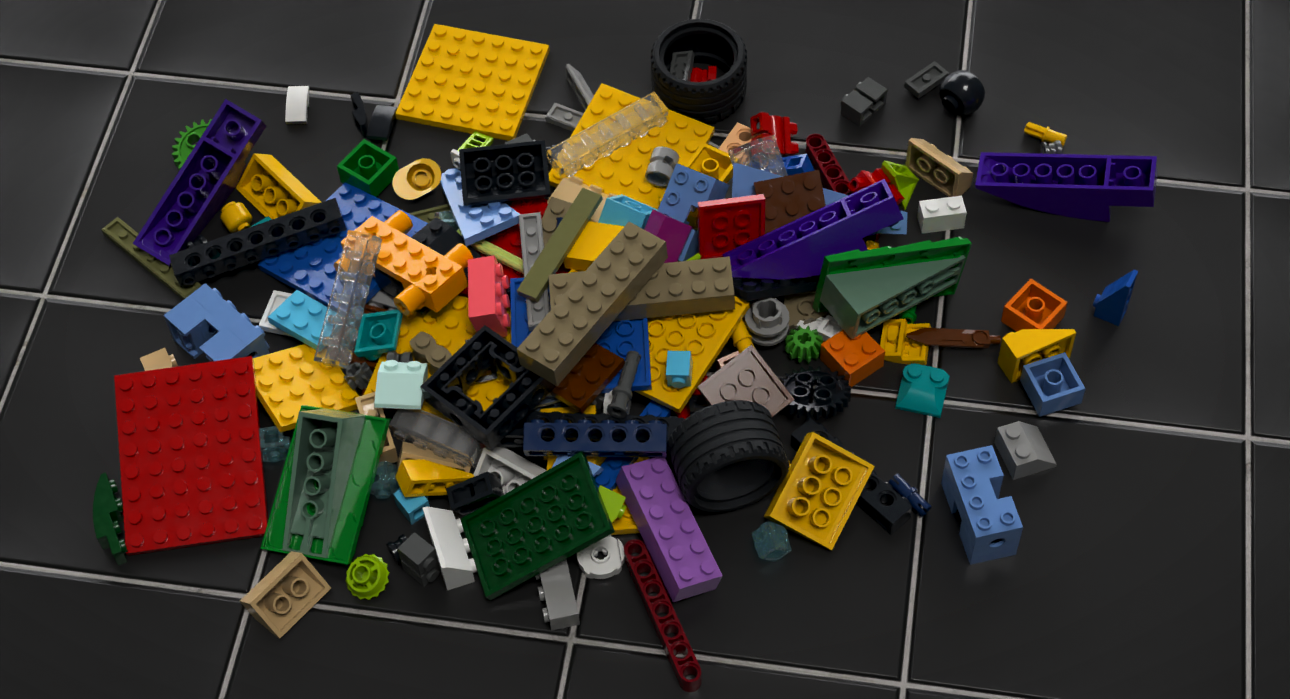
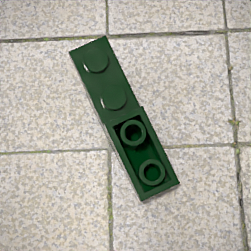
[93,472,128,566]

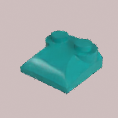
[354,309,403,361]
[895,363,950,418]

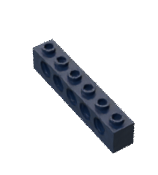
[523,419,668,457]

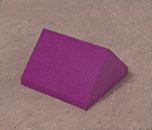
[644,209,693,263]

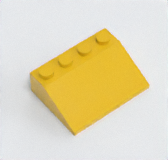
[764,432,875,550]

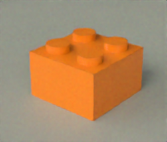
[1001,279,1068,332]
[820,330,885,387]

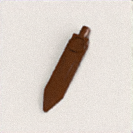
[906,328,1001,349]

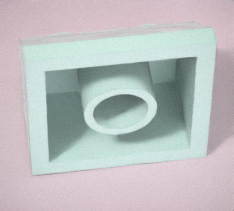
[374,360,428,410]

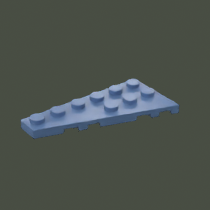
[440,168,520,247]

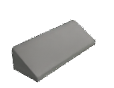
[565,64,594,110]

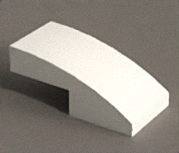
[285,86,309,124]
[796,315,843,341]

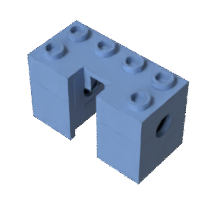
[658,163,729,261]
[164,283,270,362]
[941,445,1023,565]

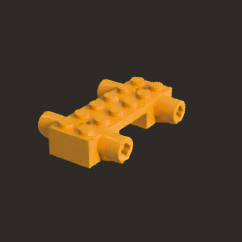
[334,210,473,317]

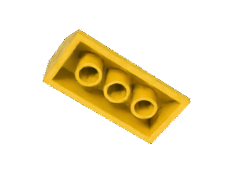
[658,142,740,229]
[236,153,321,219]

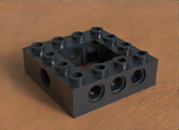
[420,325,556,450]

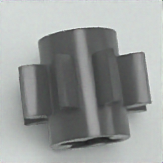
[344,362,373,390]

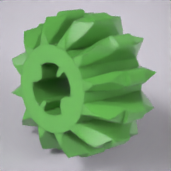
[785,325,823,364]

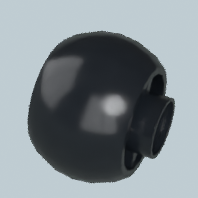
[939,70,985,116]

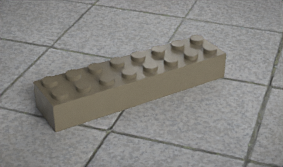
[517,222,668,386]
[548,256,735,322]

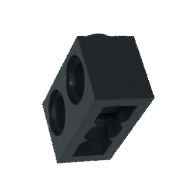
[446,471,504,516]

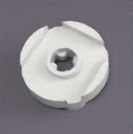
[577,534,625,579]

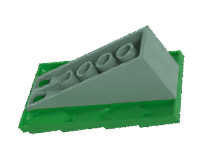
[812,237,972,340]
[260,405,390,565]

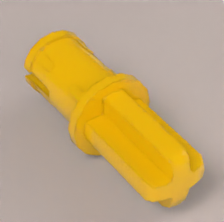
[1024,122,1067,147]

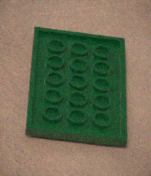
[460,452,615,600]

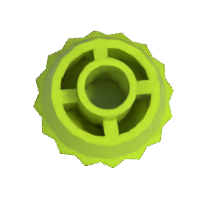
[345,554,390,600]

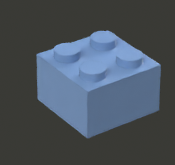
[1020,352,1086,417]

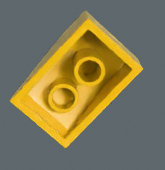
[997,329,1076,383]

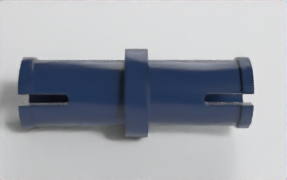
[888,473,932,517]

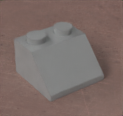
[994,421,1057,480]

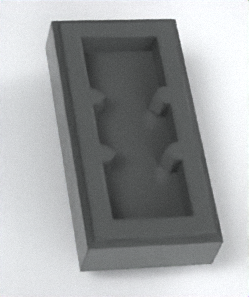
[670,50,695,81]

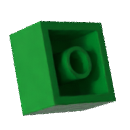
[337,139,399,197]

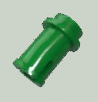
[899,305,917,324]

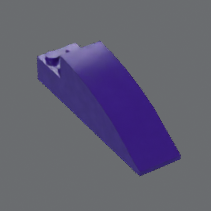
[133,99,267,266]
[975,152,1157,222]
[723,179,904,280]

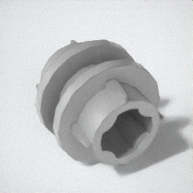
[744,298,789,346]

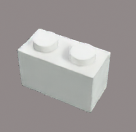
[917,195,967,234]

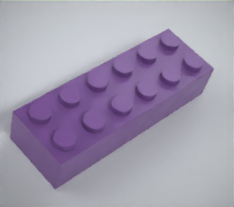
[616,457,723,602]

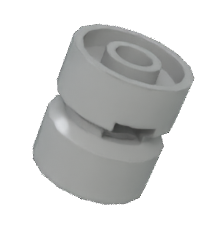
[645,146,679,187]

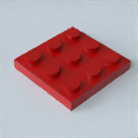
[697,194,765,259]

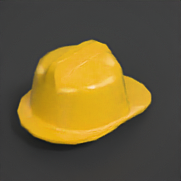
[392,158,442,200]

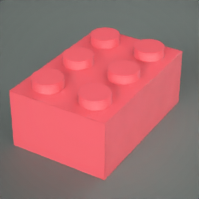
[468,255,510,337]

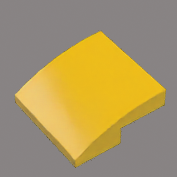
[880,319,931,365]

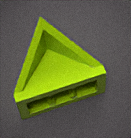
[881,160,919,210]

